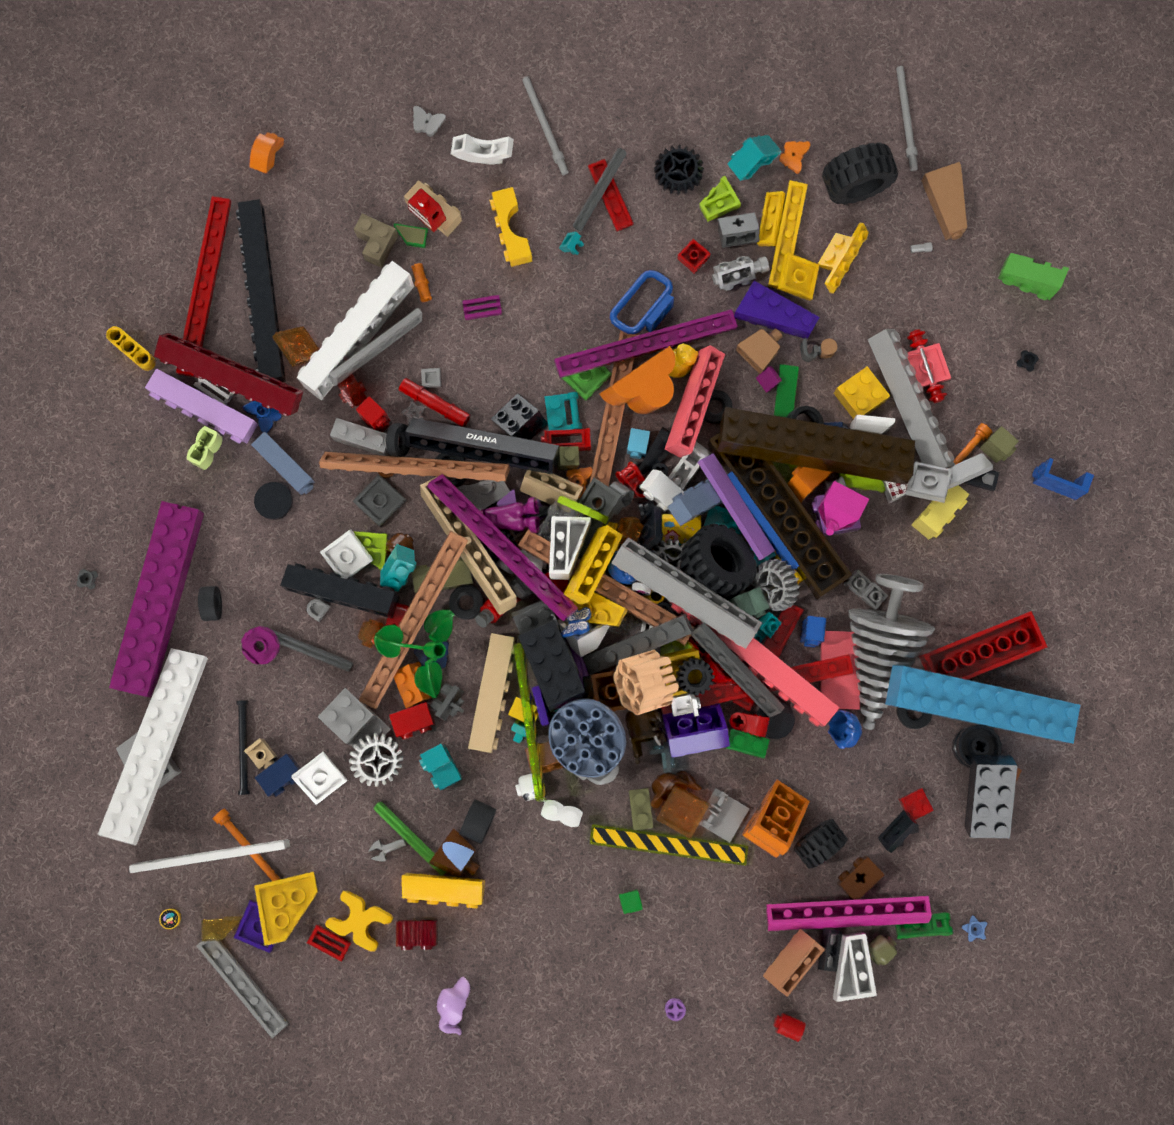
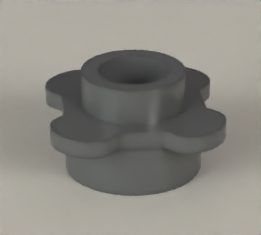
[77,569,98,589]

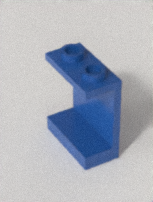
[1032,458,1094,500]

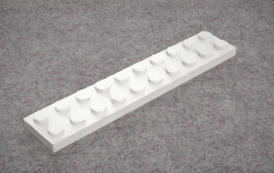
[98,648,208,846]

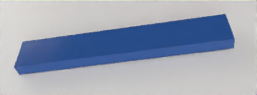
[727,472,799,571]

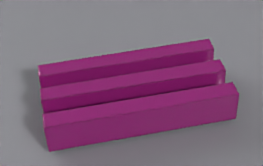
[462,295,502,320]

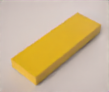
[757,191,786,246]

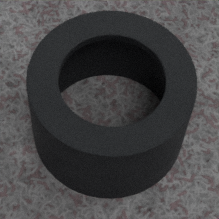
[459,800,497,844]

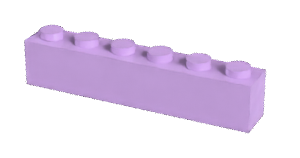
[145,369,258,444]

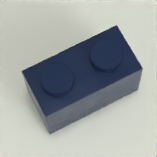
[254,754,301,797]

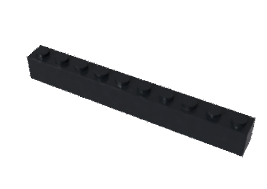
[236,199,286,382]

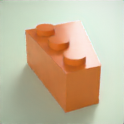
[787,466,833,502]

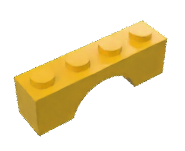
[490,187,532,267]

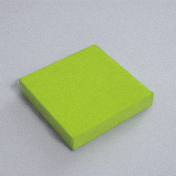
[557,496,609,524]

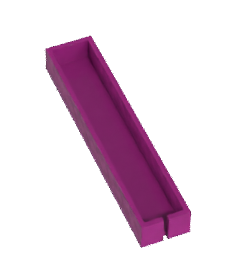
[109,501,204,698]

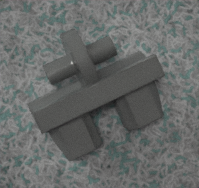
[430,684,465,721]

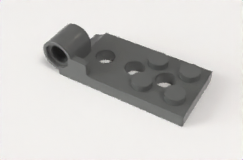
[569,477,634,560]

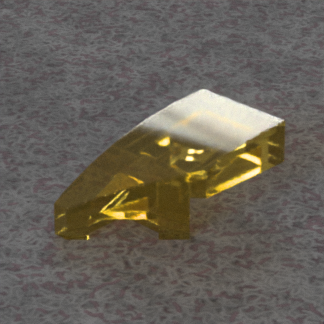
[201,916,242,941]

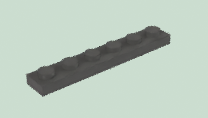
[582,614,694,675]
[690,623,785,718]

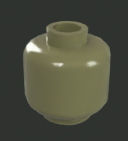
[868,935,897,966]

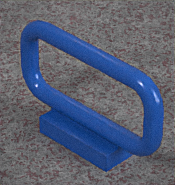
[610,270,674,334]

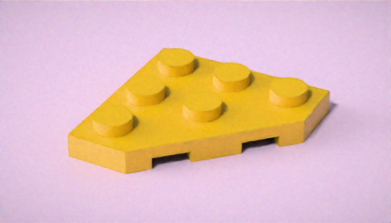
[254,872,318,946]

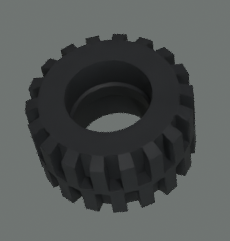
[793,819,848,869]

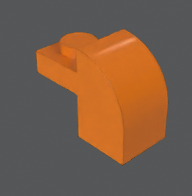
[249,133,284,173]

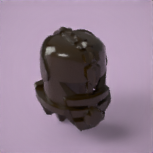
[625,709,667,765]

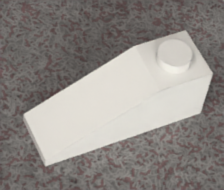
[668,442,711,490]

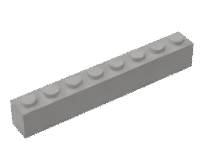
[867,329,955,468]
[612,537,762,649]

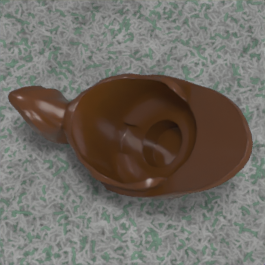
[650,771,702,809]

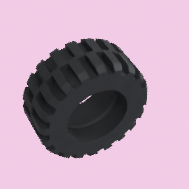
[822,142,898,205]
[680,524,757,601]

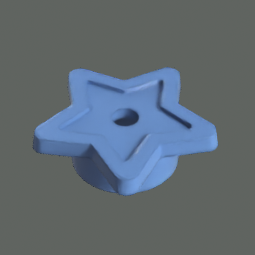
[962,916,987,942]

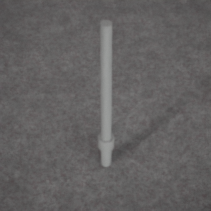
[896,66,918,171]
[522,76,569,175]

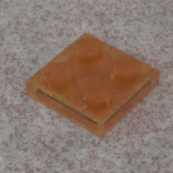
[272,326,319,367]
[656,785,710,839]

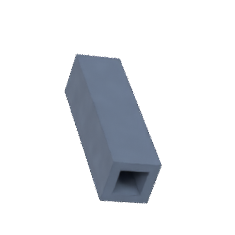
[251,432,315,496]

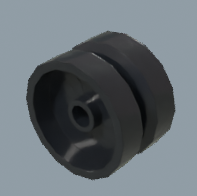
[952,725,1002,768]

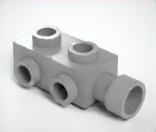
[712,256,769,290]

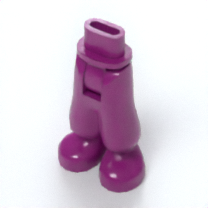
[480,497,540,533]

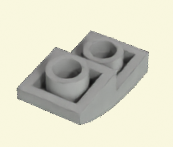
[844,570,888,610]

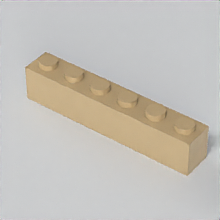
[468,633,518,753]

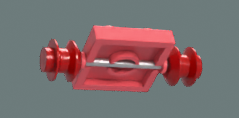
[907,329,951,403]

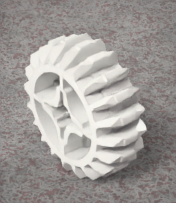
[349,733,403,787]

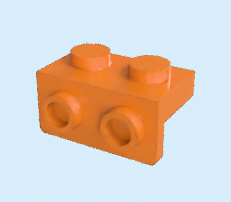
[393,662,433,708]

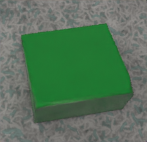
[619,889,643,914]

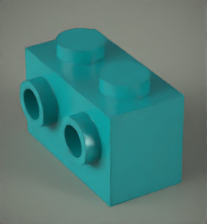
[380,544,416,592]

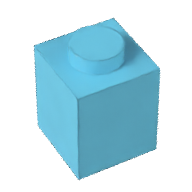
[627,428,650,459]

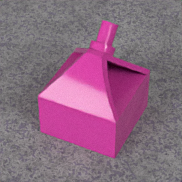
[818,481,869,535]

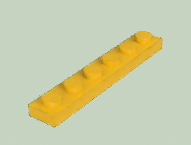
[768,180,808,289]

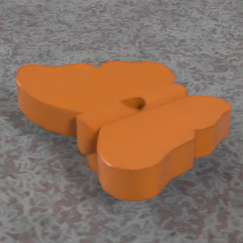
[779,141,810,174]
[566,467,593,499]

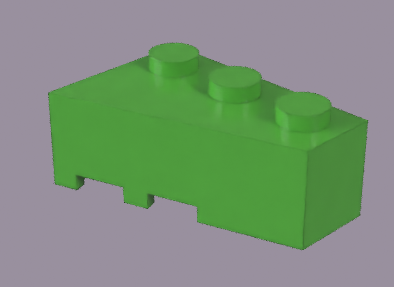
[998,253,1069,300]

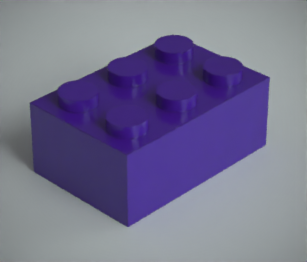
[662,704,730,758]

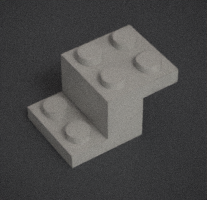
[318,688,392,757]

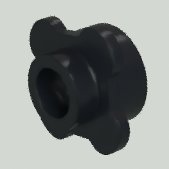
[1016,350,1038,372]

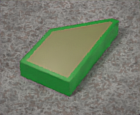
[394,223,428,248]

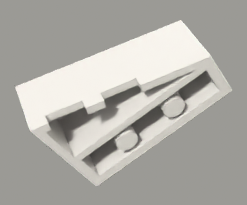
[549,516,591,580]
[833,931,877,1002]

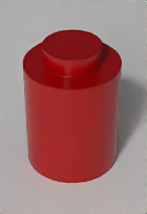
[773,1013,806,1042]

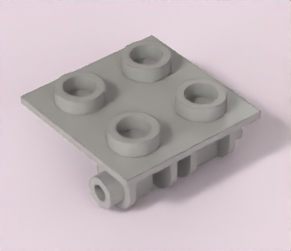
[696,788,749,843]

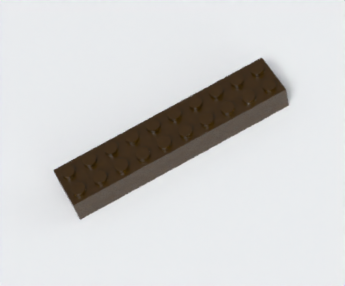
[717,407,915,485]
[708,434,852,600]

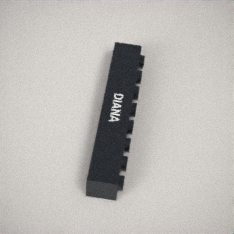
[405,418,559,475]

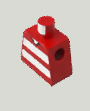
[408,188,447,232]

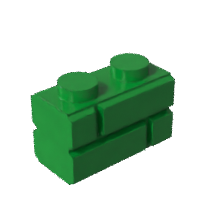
[725,729,770,759]

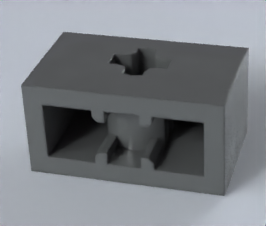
[718,213,759,248]

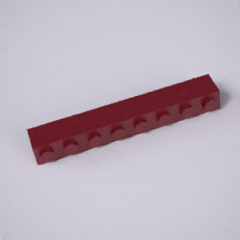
[154,333,304,416]

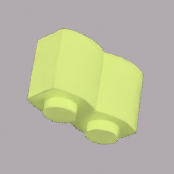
[187,426,223,470]

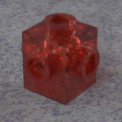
[337,374,367,408]

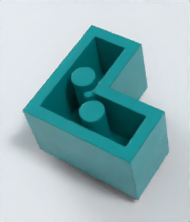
[727,135,782,181]
[419,744,463,790]

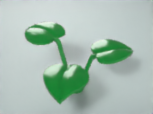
[374,610,454,698]

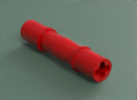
[399,378,471,427]

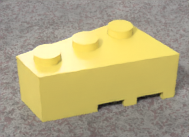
[912,485,969,540]

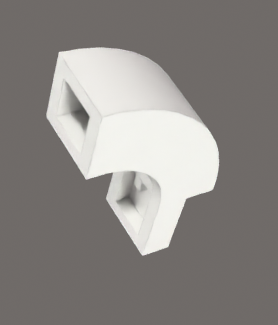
[451,134,514,164]

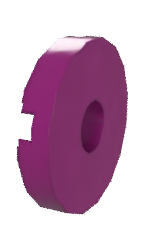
[241,626,280,665]

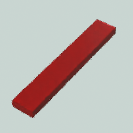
[733,605,804,712]

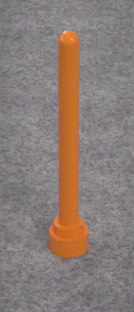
[954,423,993,465]
[212,808,281,881]

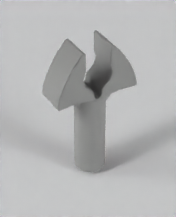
[369,839,406,861]

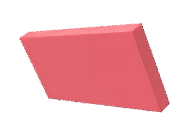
[820,631,860,710]

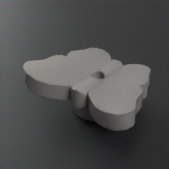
[413,106,446,137]

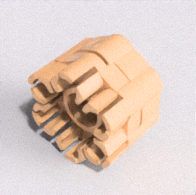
[613,650,679,715]

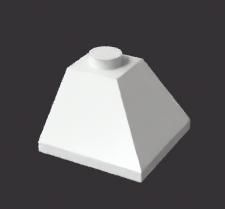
[850,415,895,435]
[557,619,610,657]

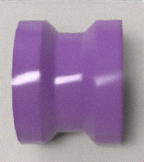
[665,998,686,1021]

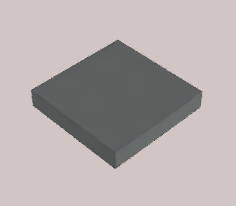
[353,474,407,527]

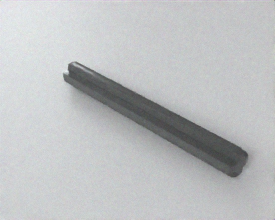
[573,148,627,231]
[271,629,353,672]

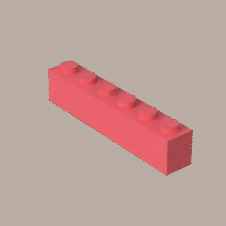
[665,345,725,458]

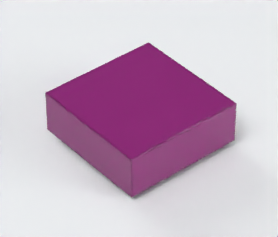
[756,366,782,393]

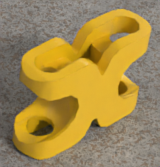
[325,890,393,951]

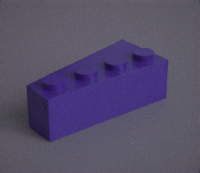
[734,281,820,339]

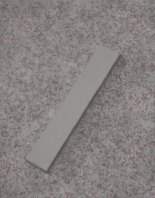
[329,308,422,386]
[196,932,288,1038]

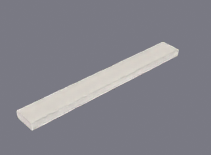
[129,839,290,873]

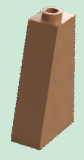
[921,162,967,240]

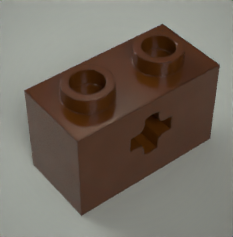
[837,856,884,900]

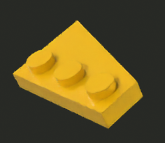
[566,592,628,627]

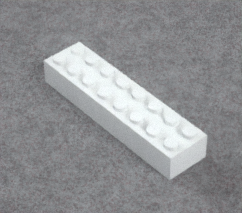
[297,261,414,401]

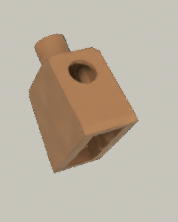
[736,329,782,374]

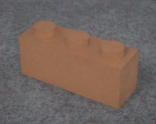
[763,929,825,997]

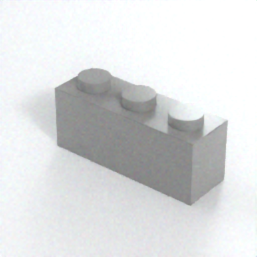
[330,418,388,456]

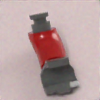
[475,576,533,628]

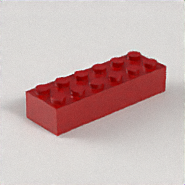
[919,611,1047,680]

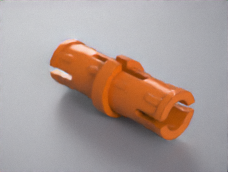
[411,263,432,302]

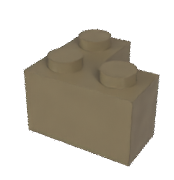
[354,213,398,268]

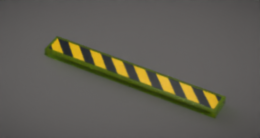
[514,643,547,802]
[590,824,748,866]

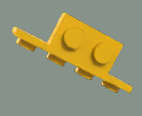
[818,222,868,293]

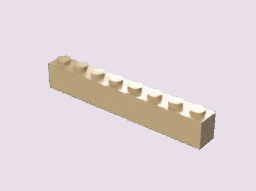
[420,477,517,615]

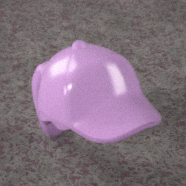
[437,977,470,1035]

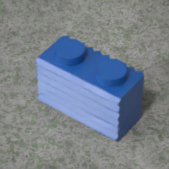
[800,616,826,648]

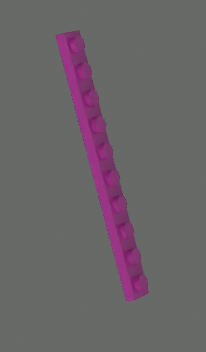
[554,309,738,379]
[427,474,578,621]

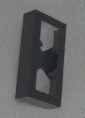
[964,470,1000,491]
[818,928,842,972]

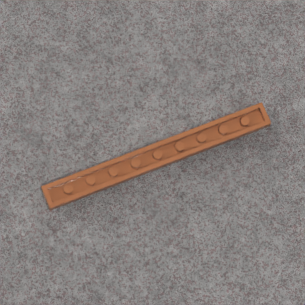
[590,331,639,508]
[319,452,510,482]
[518,529,695,645]
[359,530,468,709]

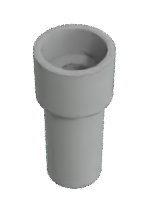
[910,242,932,253]

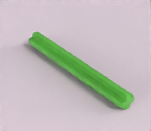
[374,802,446,876]

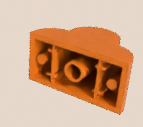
[600,346,675,414]
[742,780,810,858]

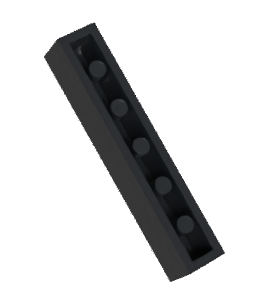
[280,563,399,618]

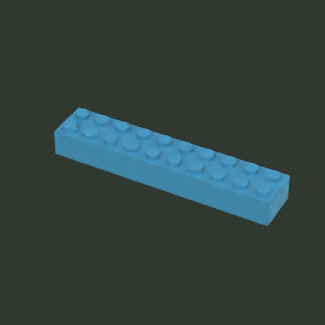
[885,665,1080,744]

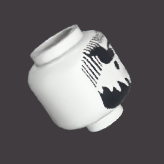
[515,773,545,801]

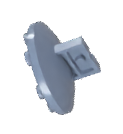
[549,699,626,777]

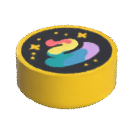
[159,908,181,929]

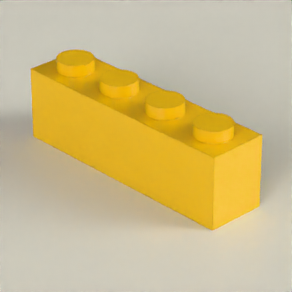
[563,525,623,604]

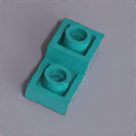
[753,612,782,643]

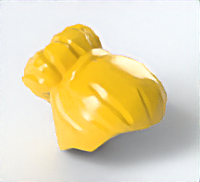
[669,343,698,378]

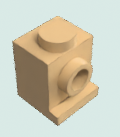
[244,738,277,769]

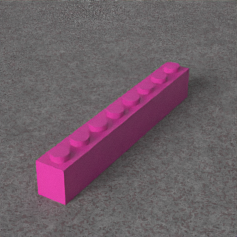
[766,896,932,931]

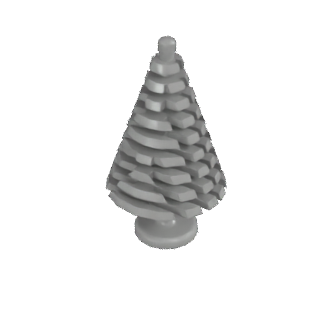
[848,574,935,730]

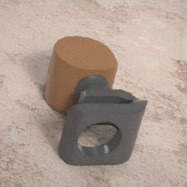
[800,338,837,362]

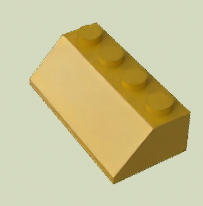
[402,873,485,908]

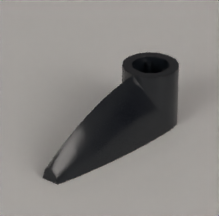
[639,427,671,475]

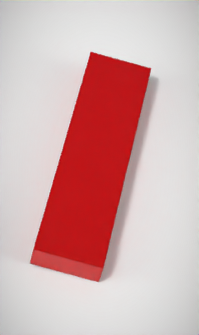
[588,159,633,232]

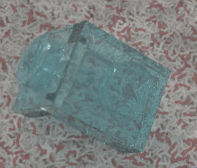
[649,745,675,773]

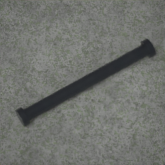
[236,700,250,795]

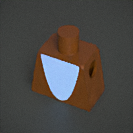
[429,828,480,877]

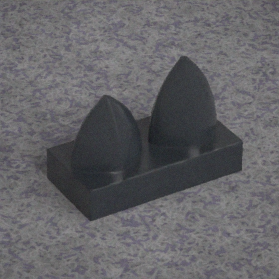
[878,810,919,853]

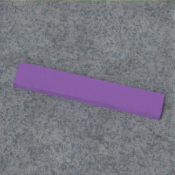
[698,453,775,560]

